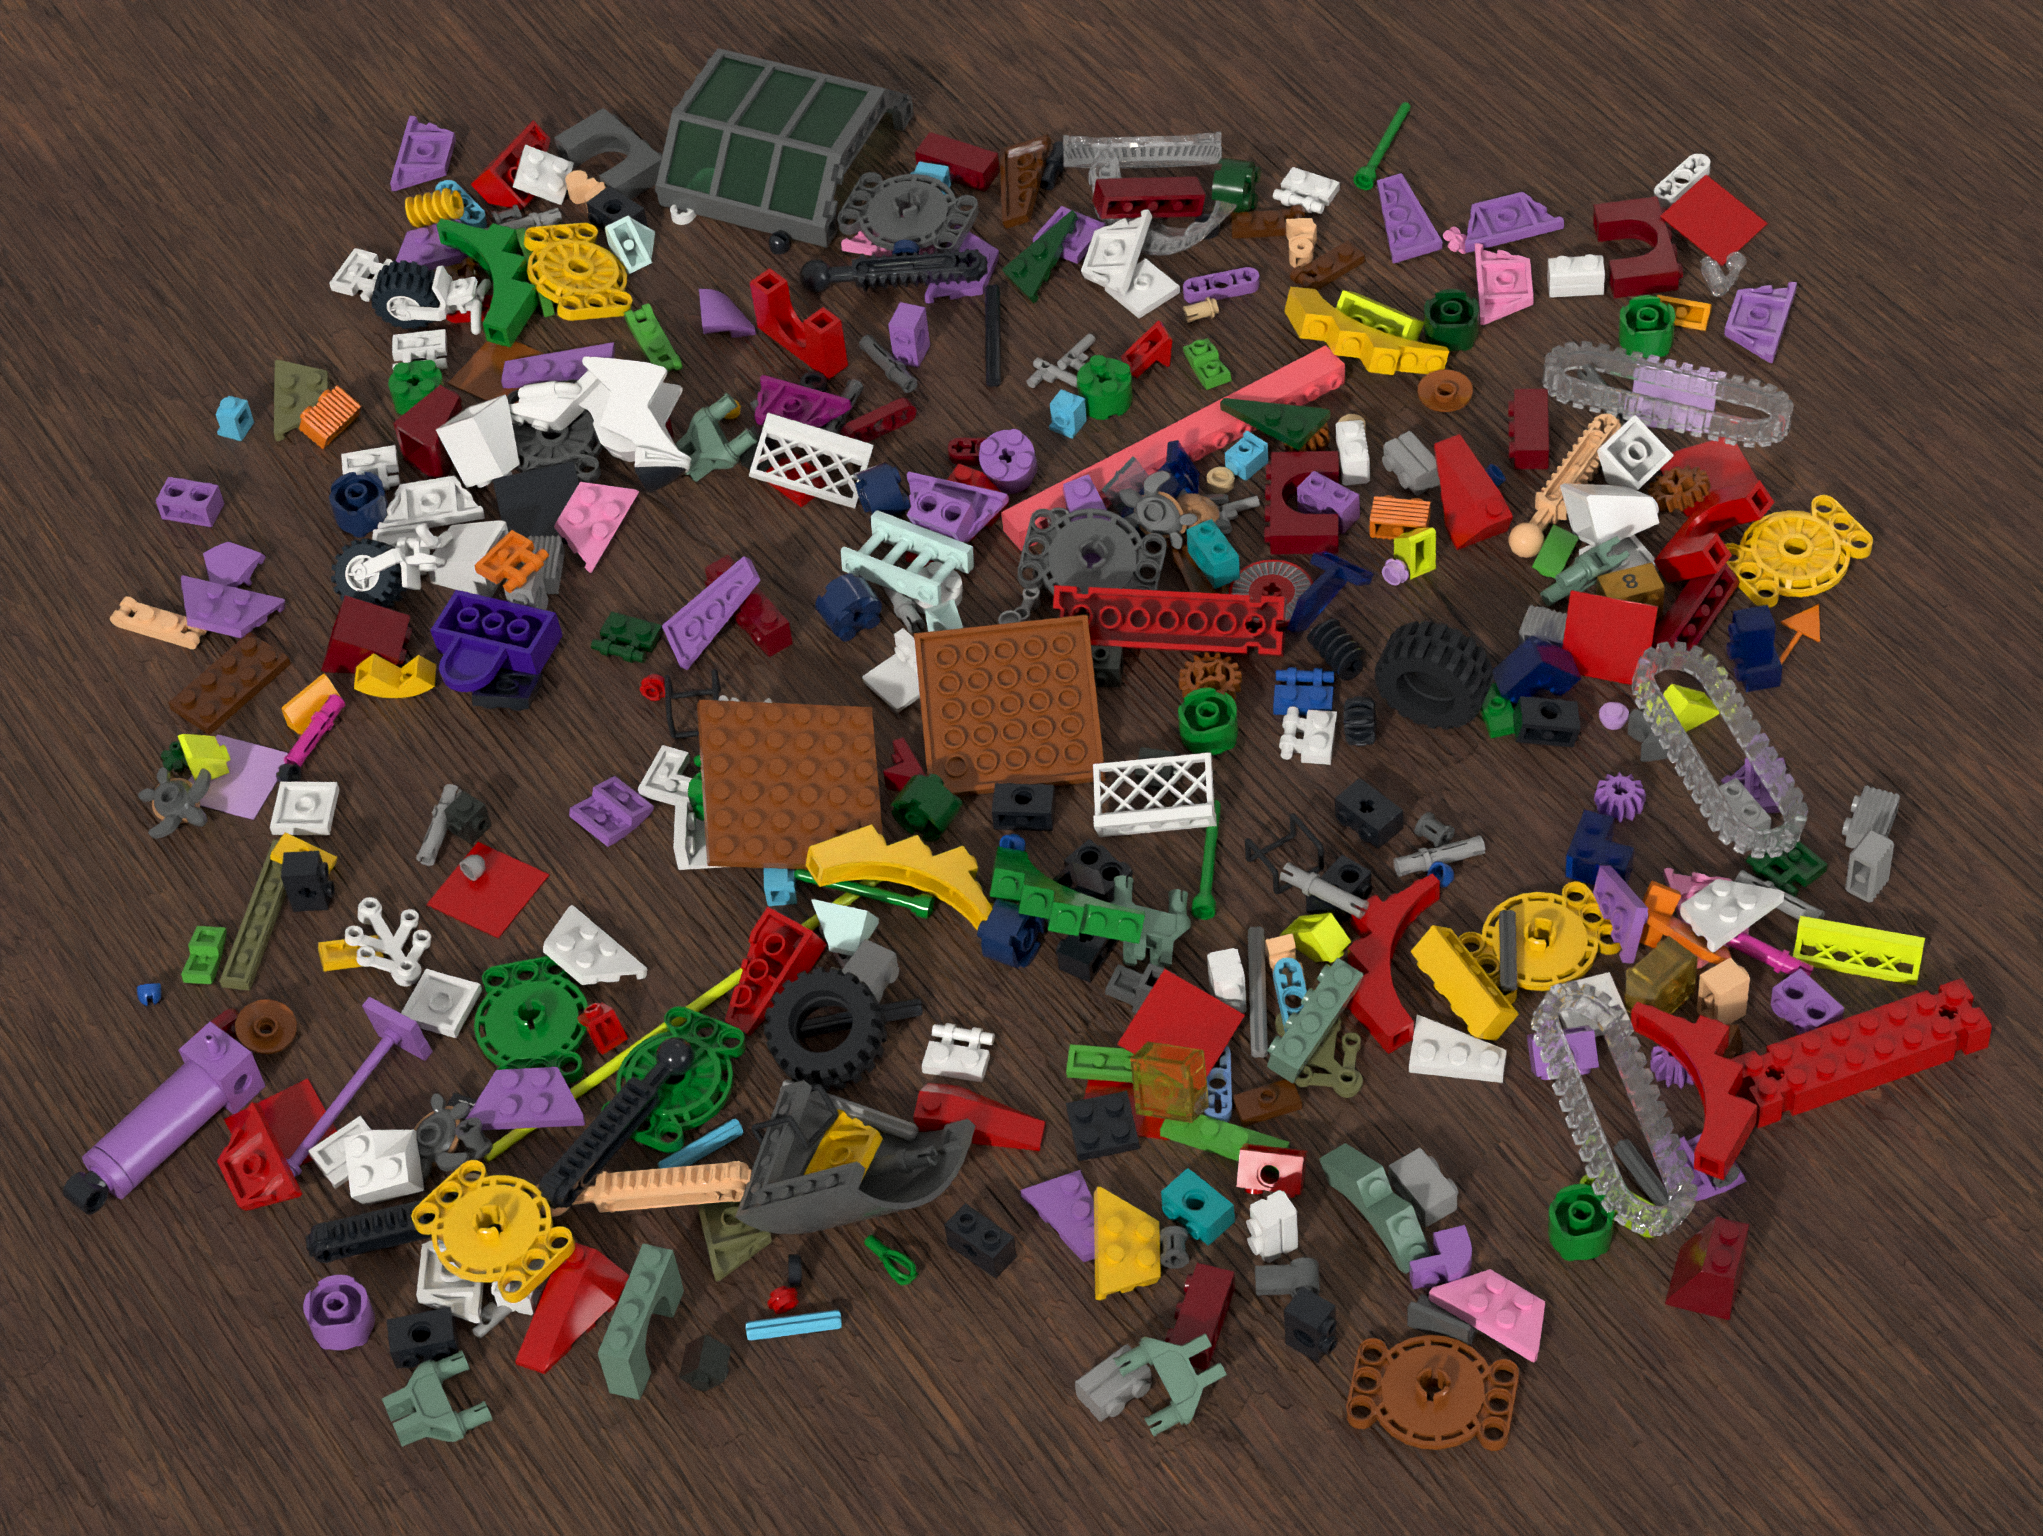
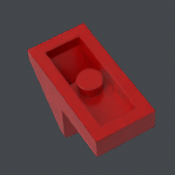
[1120,320,1172,378]

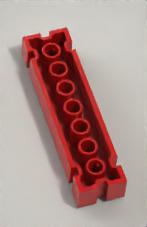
[1053,585,1287,657]
[1732,978,1992,1128]

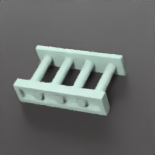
[841,510,974,606]

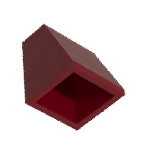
[393,385,463,479]
[321,595,412,674]
[1665,1216,1749,1320]

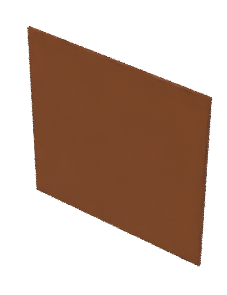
[447,341,545,403]

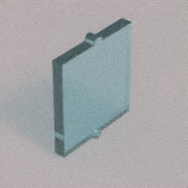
[1102,456,1148,514]

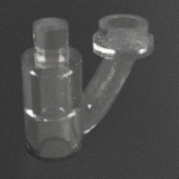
[1701,252,1747,297]

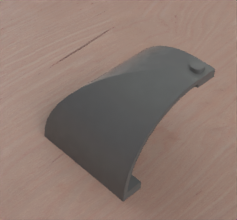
[735,1080,976,1234]

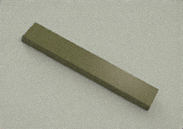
[219,839,286,991]

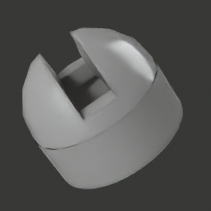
[459,855,485,881]

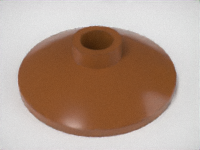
[1418,370,1473,412]
[235,999,297,1054]

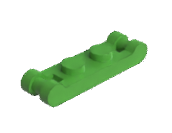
[624,303,683,372]

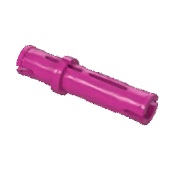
[284,694,345,768]
[1726,932,1814,976]

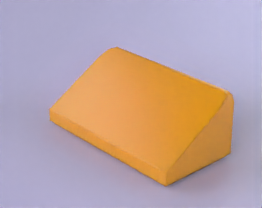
[1657,295,1712,331]
[281,674,341,735]

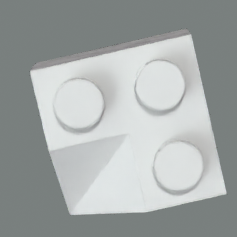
[1597,415,1674,490]
[343,1130,424,1206]

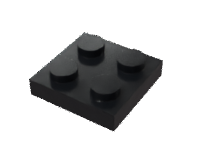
[472,671,543,711]
[1066,1091,1140,1162]

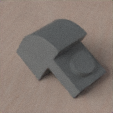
[1105,963,1177,1014]

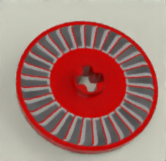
[1229,560,1315,628]

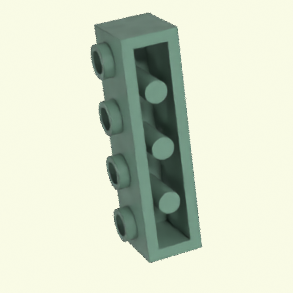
[1267,957,1364,1083]

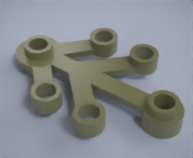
[1275,1012,1363,1098]

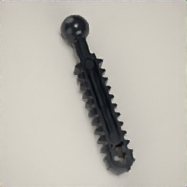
[799,249,988,293]
[538,1037,695,1209]
[305,1184,531,1263]

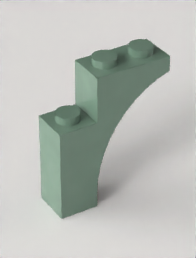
[1319,1143,1431,1274]

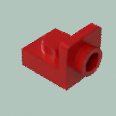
[577,1002,628,1055]

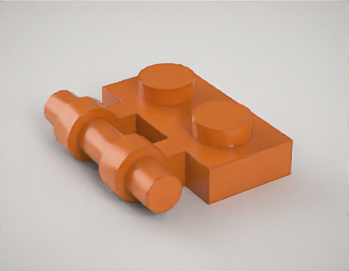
[474,530,549,593]

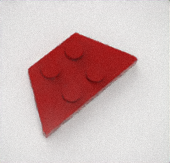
[217,1102,302,1211]

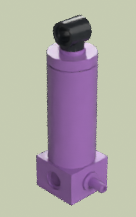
[63,1022,266,1215]

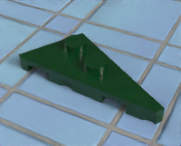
[1002,210,1078,304]
[1220,398,1330,450]

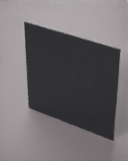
[492,461,579,544]

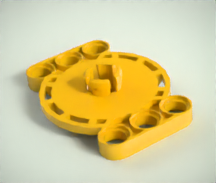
[523,223,633,321]
[1725,495,1873,608]
[1459,881,1622,1004]
[411,1160,575,1303]

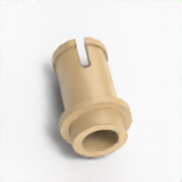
[1183,297,1219,323]

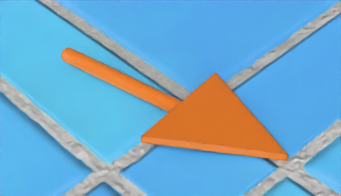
[1774,604,1820,669]

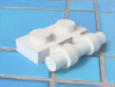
[1273,167,1340,214]
[329,248,393,302]
[392,329,448,372]
[341,445,400,491]
[1279,707,1337,765]
[922,1023,995,1083]

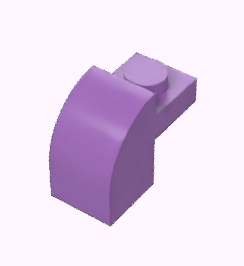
[1409,1225,1472,1289]

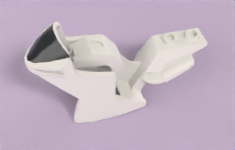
[509,357,692,493]

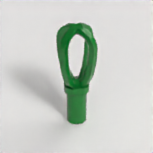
[864,1235,918,1285]

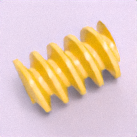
[405,188,464,228]

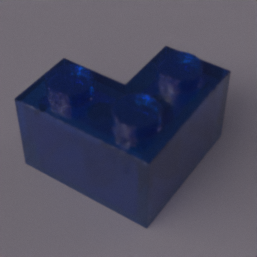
[1726,605,1782,692]
[1492,635,1582,704]
[1565,809,1634,885]

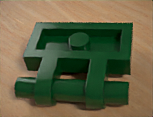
[591,611,664,663]
[1746,828,1828,897]

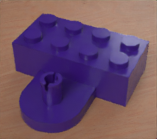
[430,590,563,692]

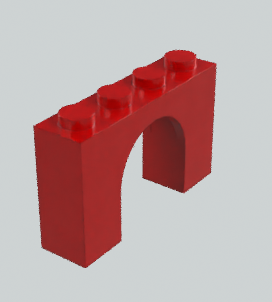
[750,268,848,380]
[1654,480,1774,583]

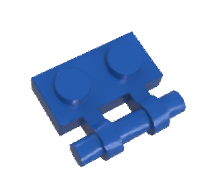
[1273,667,1334,716]

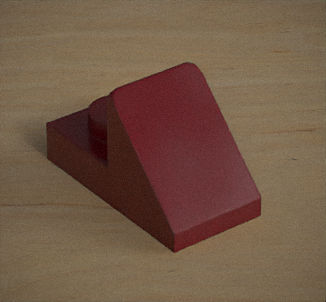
[883,737,926,792]

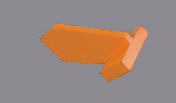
[1639,881,1733,965]

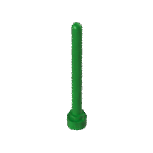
[1353,102,1410,190]
[1191,800,1221,920]
[794,869,935,919]

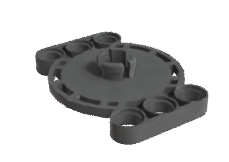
[837,172,979,254]
[507,379,603,483]
[1017,508,1167,610]

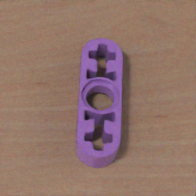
[1183,267,1260,304]

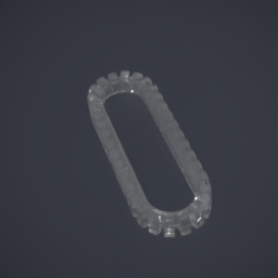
[1542,341,1794,448]
[1631,641,1808,858]
[1531,981,1698,1236]

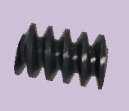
[1307,619,1366,681]

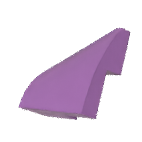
[699,289,756,338]

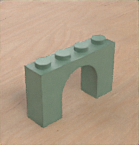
[598,1244,684,1400]

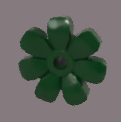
[161,741,190,772]

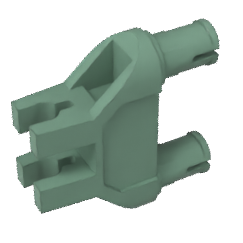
[675,393,758,482]
[1540,536,1630,606]
[1111,875,1191,969]
[1113,1333,1227,1437]
[382,1350,493,1447]

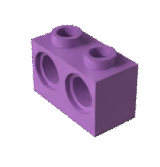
[1297,471,1360,534]
[155,477,225,527]
[907,486,977,543]
[1770,968,1844,1035]

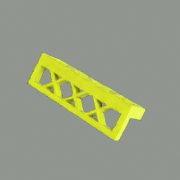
[1793,916,1925,986]

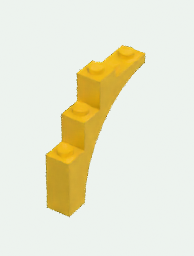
[1284,286,1449,375]
[805,824,993,930]

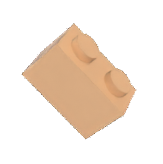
[1697,957,1750,1025]

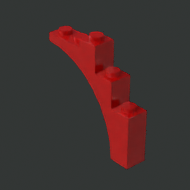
[1346,873,1440,1054]
[1631,1002,1757,1181]

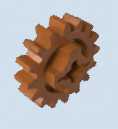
[1648,465,1711,512]
[1179,652,1242,700]

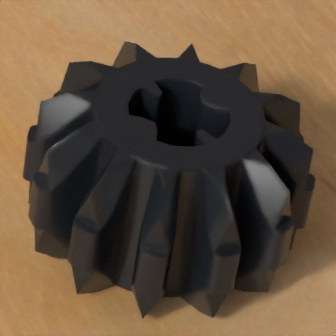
[1343,696,1377,747]

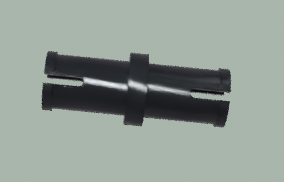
[1040,141,1069,190]

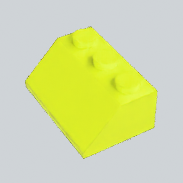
[1325,290,1424,342]

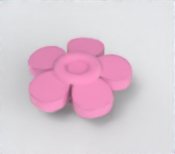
[1443,227,1467,254]

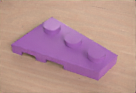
[1593,865,1648,963]
[1020,1170,1095,1262]

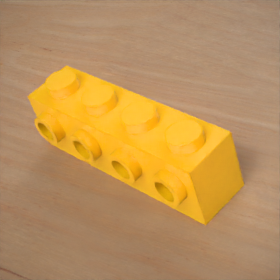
[1411,925,1519,1041]

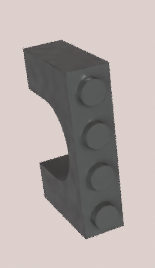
[554,108,662,199]

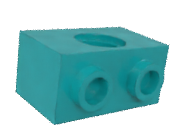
[1187,519,1240,589]
[1161,1168,1235,1246]

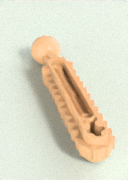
[1508,413,1621,558]
[532,1161,752,1217]

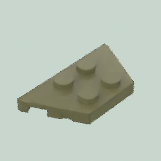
[274,360,330,441]
[697,1201,772,1282]

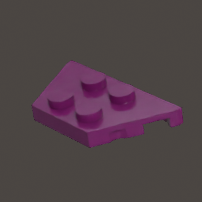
[755,375,852,428]

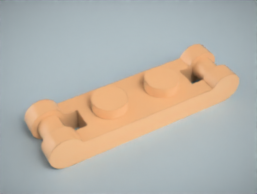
[110,596,208,649]

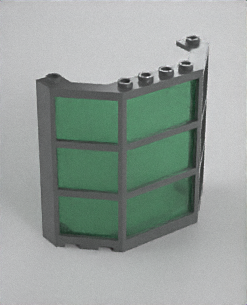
[655,48,914,248]

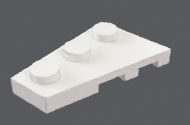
[1409,1014,1507,1083]

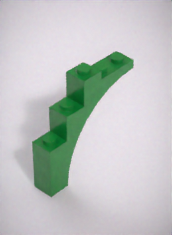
[436,218,539,348]
[990,846,1145,944]

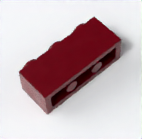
[915,132,1000,192]
[1508,389,1549,469]
[1165,1263,1236,1370]

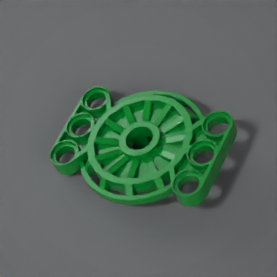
[474,956,588,1084]
[601,1006,747,1153]

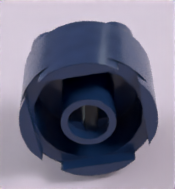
[853,462,910,523]
[329,471,389,538]
[815,573,882,642]
[977,899,1044,969]

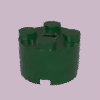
[1212,158,1261,213]
[1424,289,1479,351]
[891,773,962,842]

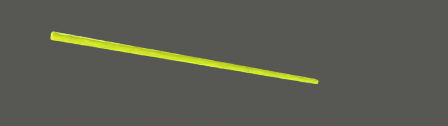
[484,879,882,1163]

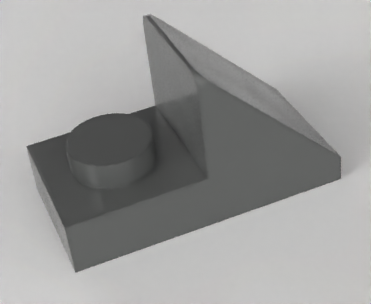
[1628,708,1686,762]

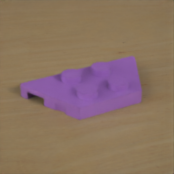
[390,116,456,191]
[1465,192,1564,253]
[396,219,469,271]
[925,225,999,303]
[1724,282,1797,363]
[907,471,1009,543]
[181,575,285,638]
[465,1067,585,1130]

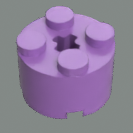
[979,429,1038,494]
[303,1275,375,1350]

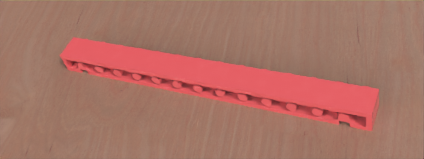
[1001,345,1345,551]

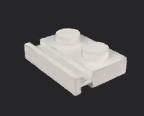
[308,1116,371,1189]

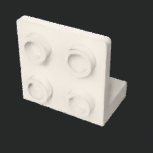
[862,628,920,712]
[673,801,721,870]

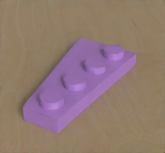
[1377,173,1442,264]
[501,342,615,388]

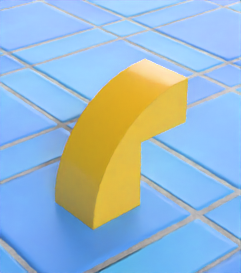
[354,653,436,698]

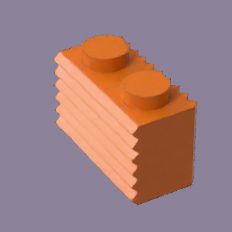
[299,385,362,449]
[1370,495,1431,540]

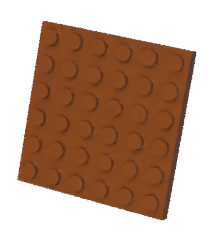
[914,615,1106,797]
[697,700,883,869]

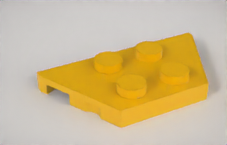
[804,1109,883,1182]
[1094,1187,1161,1300]

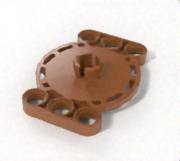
[1346,1335,1519,1451]

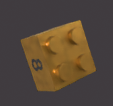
[1596,562,1665,627]

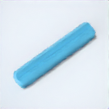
[658,1119,744,1168]
[746,1310,842,1340]

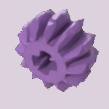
[1594,771,1646,823]
[1650,1045,1694,1089]

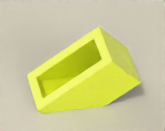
[1394,527,1436,579]
[1650,684,1721,733]
[178,734,231,781]
[1280,913,1351,963]

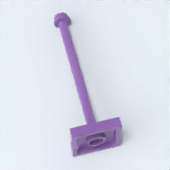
[286,997,433,1177]

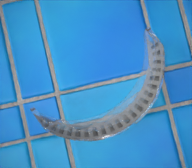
[1063,131,1222,168]
[1088,149,1237,256]

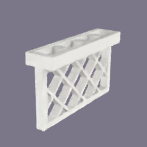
[749,413,873,509]
[1093,753,1217,837]

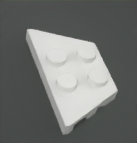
[1081,210,1152,295]
[378,476,485,529]
[1680,879,1785,953]
[543,905,647,985]
[416,1227,489,1323]

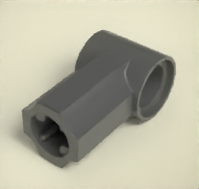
[1255,1257,1320,1298]

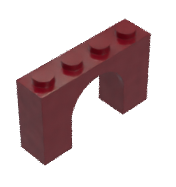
[1593,196,1683,299]
[1264,451,1339,554]

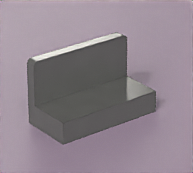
[1407,1294,1478,1346]

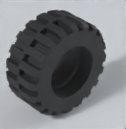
[1374,620,1494,730]
[764,967,887,1091]

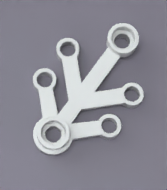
[345,897,431,986]

